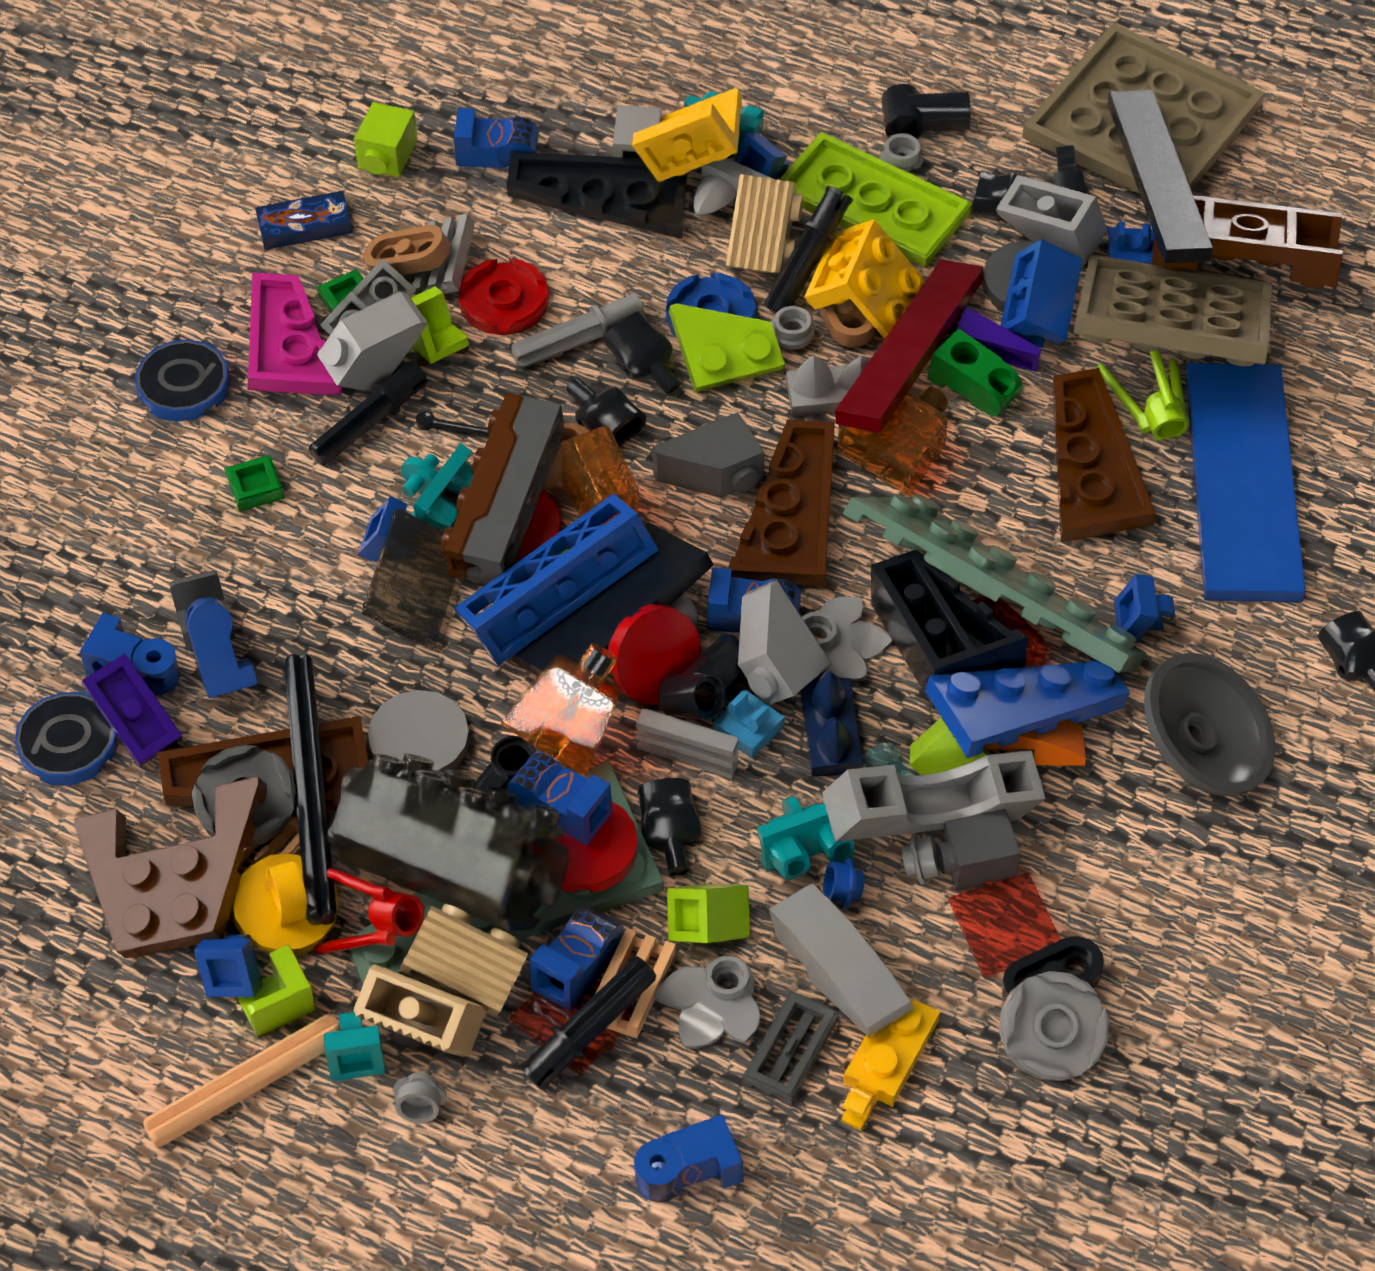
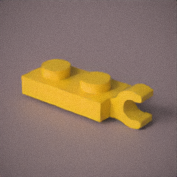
[841,997,940,1131]

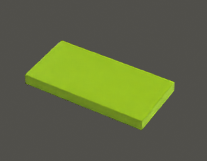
[779,132,973,268]

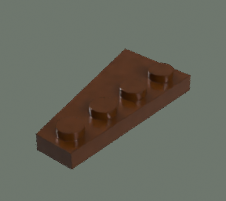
[1052,368,1156,542]
[728,419,835,587]
[157,716,377,812]

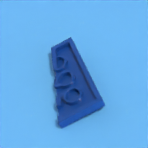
[925,661,1130,758]

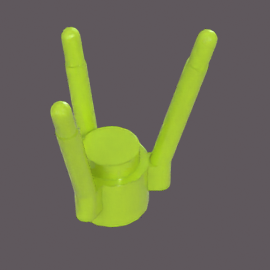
[1096,349,1190,440]

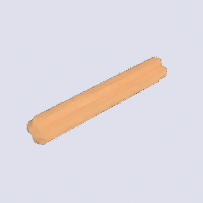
[143,1015,340,1147]

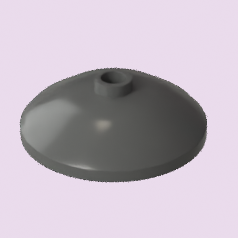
[1144,653,1275,797]

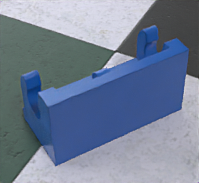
[1000,239,1083,348]

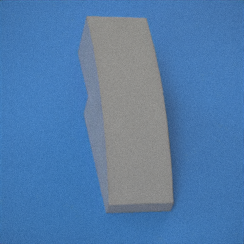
[769,883,913,1036]

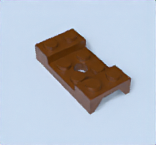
[1151,195,1343,289]

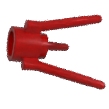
[313,868,425,954]

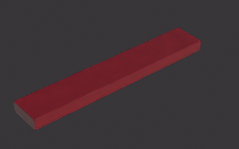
[835,259,984,433]

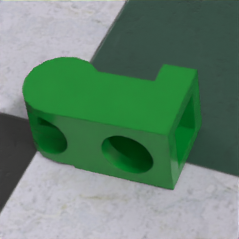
[927,329,1023,417]

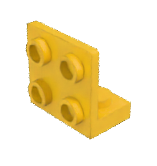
[632,88,742,182]
[804,219,925,339]

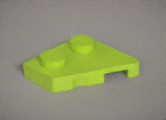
[668,304,785,393]

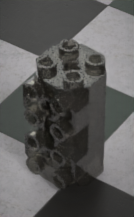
[327,753,570,932]

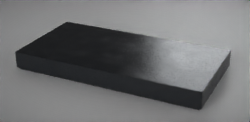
[512,522,714,691]

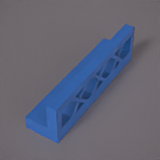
[454,494,659,666]

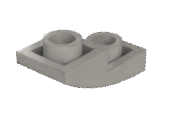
[320,258,417,335]

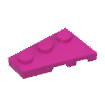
[247,272,342,395]

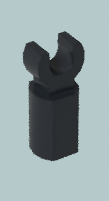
[1055,145,1086,193]

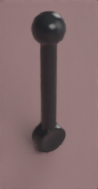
[416,411,488,438]

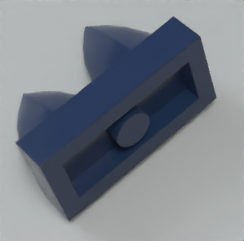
[800,670,863,777]

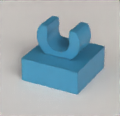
[713,690,785,758]

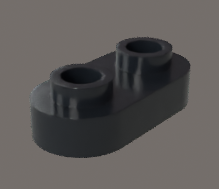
[1002,936,1104,1001]

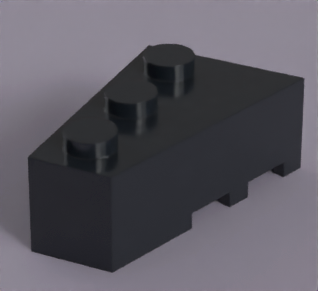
[871,550,1027,708]

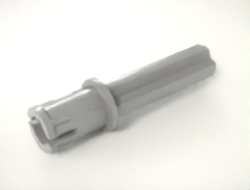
[511,292,645,369]

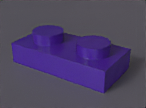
[82,653,182,767]

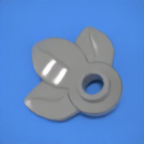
[801,596,892,682]
[655,956,760,1049]

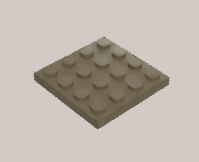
[1022,23,1265,193]
[1074,254,1272,366]

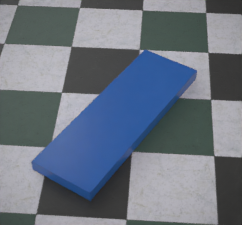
[1185,363,1305,602]

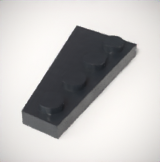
[507,152,689,239]

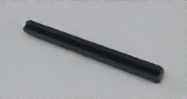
[284,653,337,925]

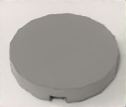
[367,690,470,784]
[999,971,1109,1081]

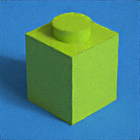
[354,102,418,177]

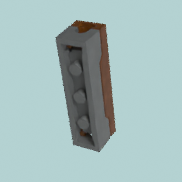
[440,392,565,584]

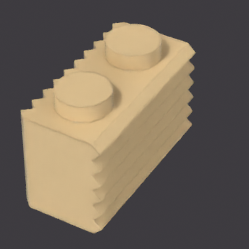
[726,174,804,275]
[399,904,528,1018]
[353,964,486,1057]

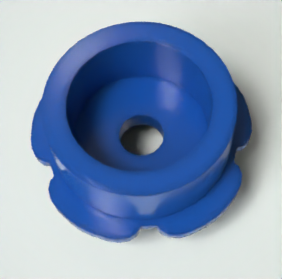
[823,858,864,910]

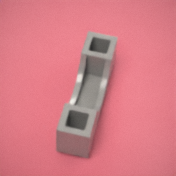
[822,750,1046,842]

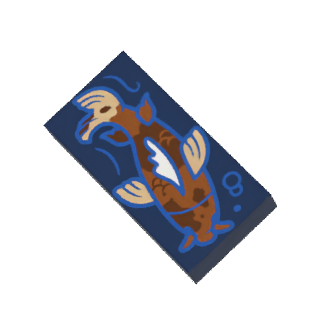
[255,191,353,250]

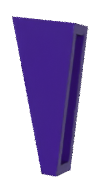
[956,307,1042,372]

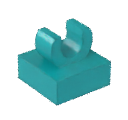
[324,1012,386,1082]

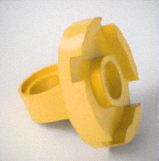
[232,853,339,957]

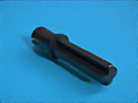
[764,185,853,314]
[309,361,429,466]
[519,956,657,1091]

